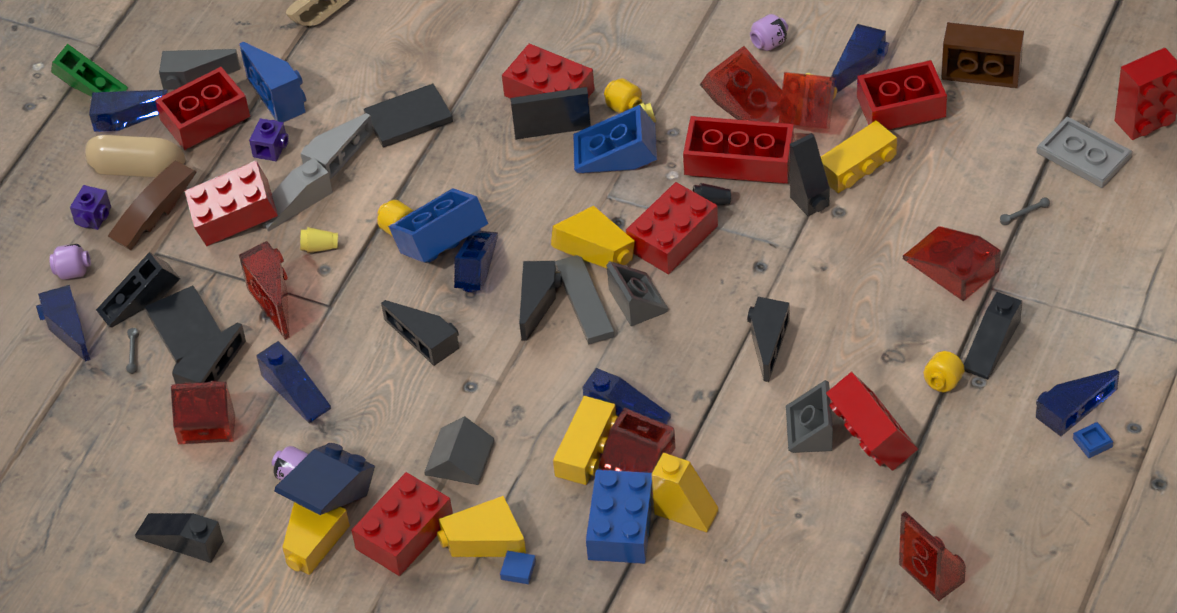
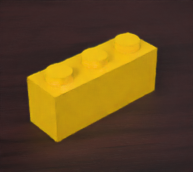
[821,121,897,193]
[553,396,619,485]

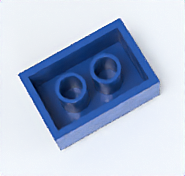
[388,188,489,263]
[586,470,653,564]

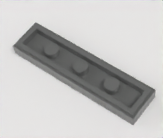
[555,255,614,345]

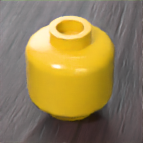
[604,78,642,114]
[377,199,414,237]
[923,351,965,392]

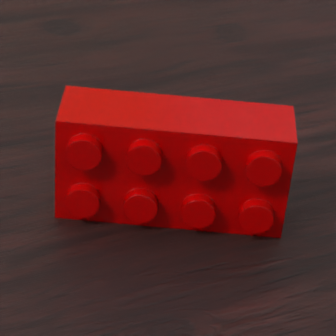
[683,116,794,184]

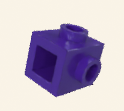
[249,118,289,162]
[70,185,111,230]

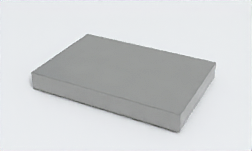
[1036,117,1132,188]

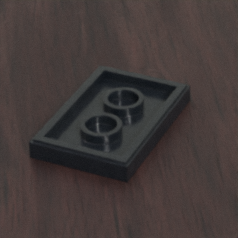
[363,83,453,148]
[510,87,591,140]
[145,285,221,363]

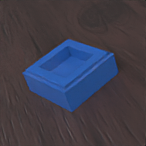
[1073,422,1113,458]
[500,551,536,584]

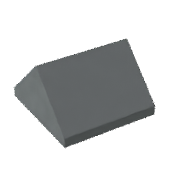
[607,261,669,326]
[786,380,833,453]
[424,416,494,485]

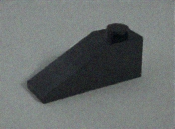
[790,133,830,217]
[96,252,181,328]
[519,261,562,341]
[964,292,1022,380]
[747,297,790,382]
[381,300,459,366]
[172,322,246,400]
[135,513,224,563]

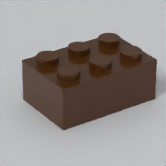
[941,22,1024,88]

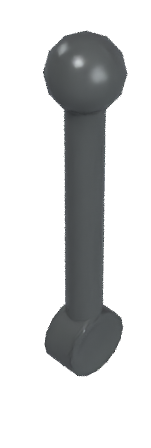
[1000,197,1050,225]
[126,328,139,373]

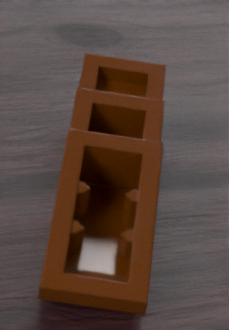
[108,160,197,250]

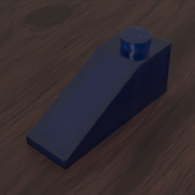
[831,24,889,93]
[89,89,168,132]
[454,231,498,292]
[36,285,90,361]
[256,341,331,423]
[582,368,671,437]
[1035,369,1120,437]

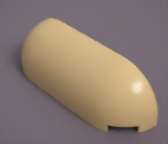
[286,0,350,26]
[85,135,186,177]

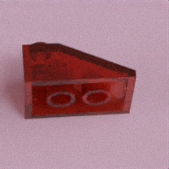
[700,46,793,122]
[903,226,1001,301]
[239,241,290,340]
[899,511,966,601]

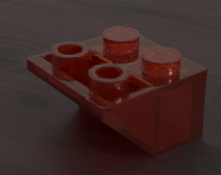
[778,72,836,129]
[171,381,235,444]
[599,408,676,473]

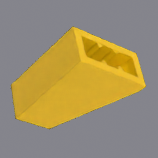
[551,205,634,269]
[652,453,718,532]
[437,496,526,557]
[283,502,350,575]

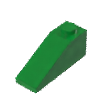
[51,43,128,107]

